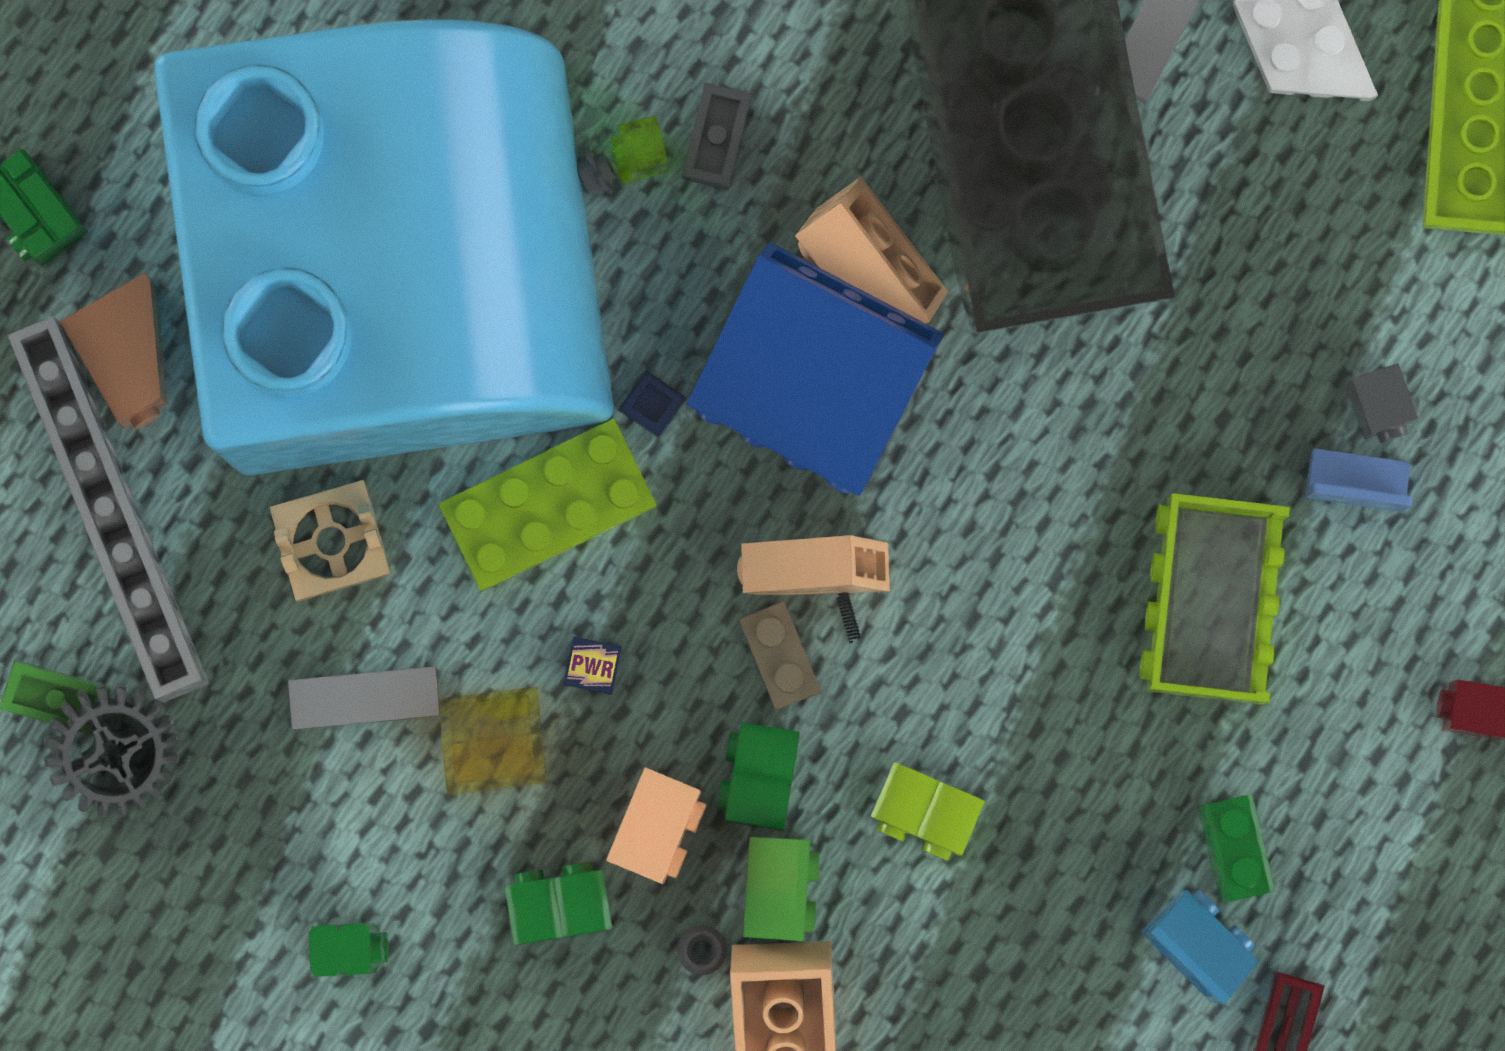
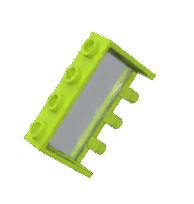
[1139,493,1290,705]

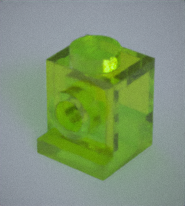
[610,116,669,184]

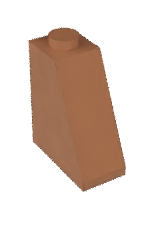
[60,272,167,429]

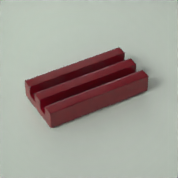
[1254,971,1325,1051]

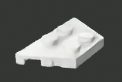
[1233,0,1378,101]

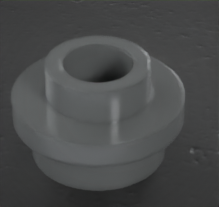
[677,925,727,975]

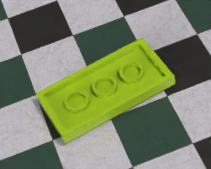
[438,418,657,592]

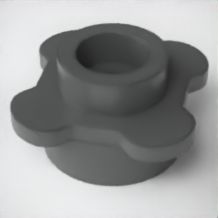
[577,146,617,195]

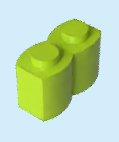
[870,762,985,861]

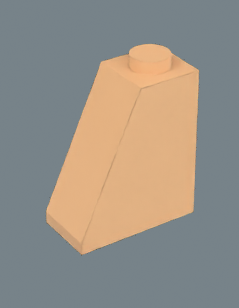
[737,535,890,596]

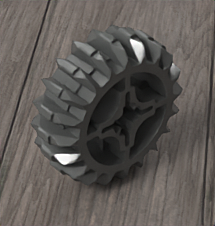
[44,683,179,817]

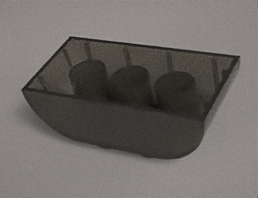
[907,0,1175,334]

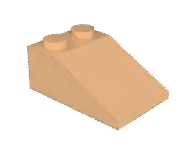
[795,177,948,324]
[730,941,836,1051]

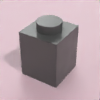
[1345,363,1418,443]

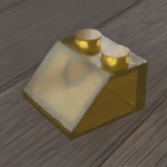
[440,687,549,796]

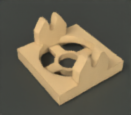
[269,480,392,602]

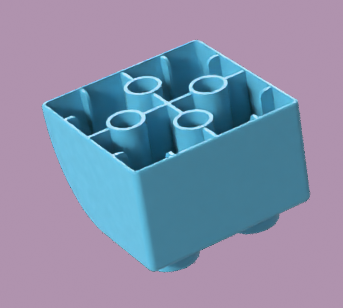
[154,20,614,476]

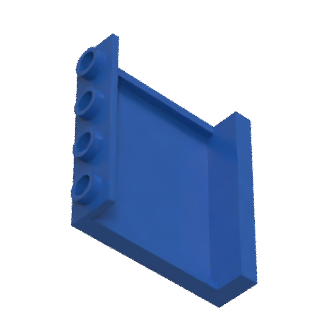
[686,242,945,496]

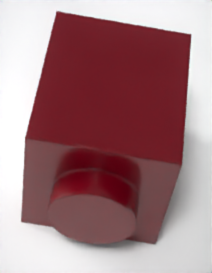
[1436,680,1505,740]

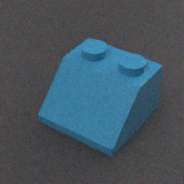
[1141,890,1258,1005]

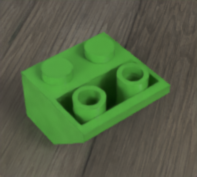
[743,837,819,941]

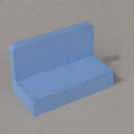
[1305,448,1412,512]

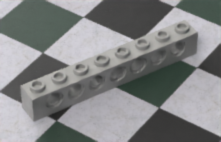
[8,316,210,702]

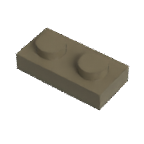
[739,601,821,711]

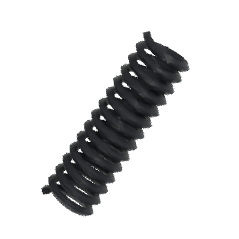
[836,592,862,643]

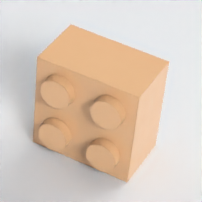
[606,767,707,884]

